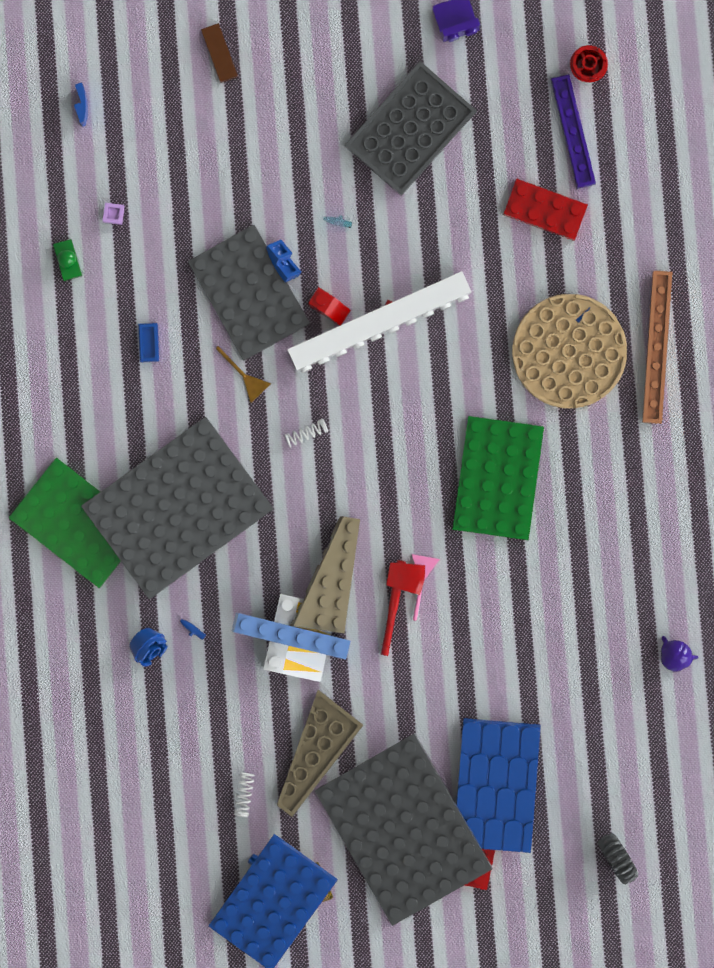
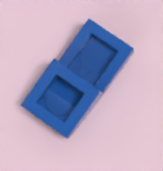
[74,82,88,127]
[266,240,301,283]

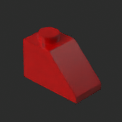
[308,287,351,326]

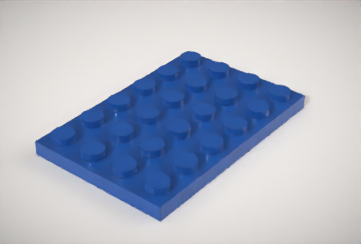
[208,834,338,968]

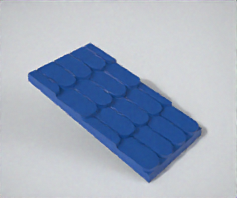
[457,718,541,853]

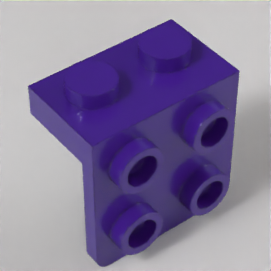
[433,0,480,42]

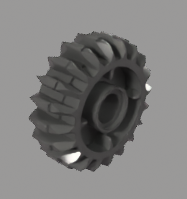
[598,833,639,885]

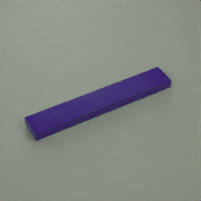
[551,74,596,189]

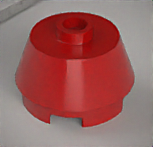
[570,45,608,83]

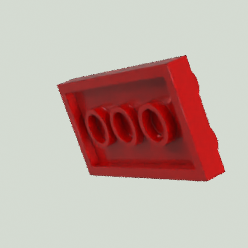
[503,179,588,241]

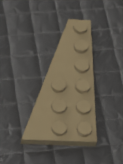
[290,516,360,633]
[277,690,363,817]

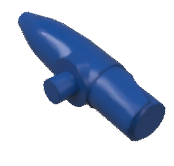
[180,619,206,640]

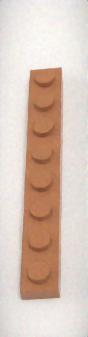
[642,271,672,424]

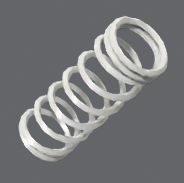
[285,419,328,448]
[234,772,255,817]

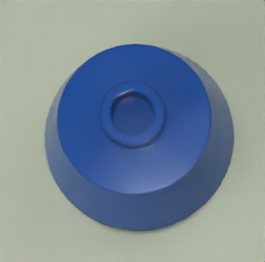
[129,628,168,667]

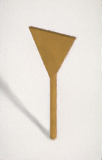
[216,346,272,403]

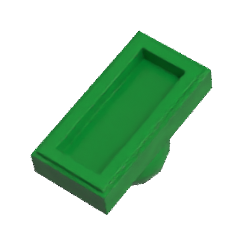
[53,239,82,281]

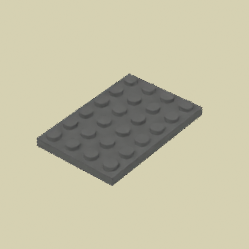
[345,61,477,196]
[188,225,310,361]

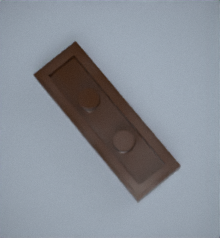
[201,23,238,83]

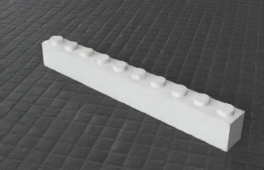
[287,271,471,373]

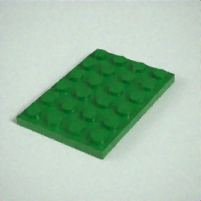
[452,416,544,540]
[9,458,121,589]

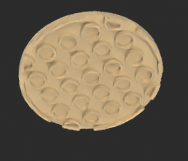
[512,294,627,409]

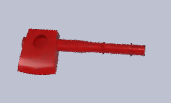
[381,560,425,656]

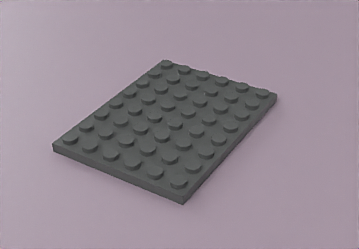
[81,417,274,600]
[315,733,493,926]

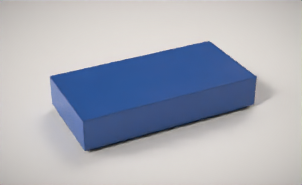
[138,323,160,363]

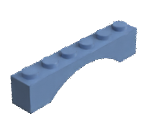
[231,613,351,659]

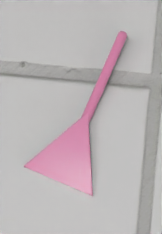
[412,554,440,621]

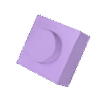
[103,203,125,225]

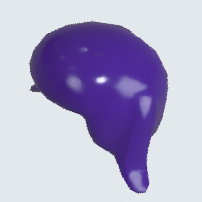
[661,636,699,672]

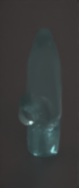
[323,215,352,228]

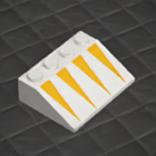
[263,594,331,682]

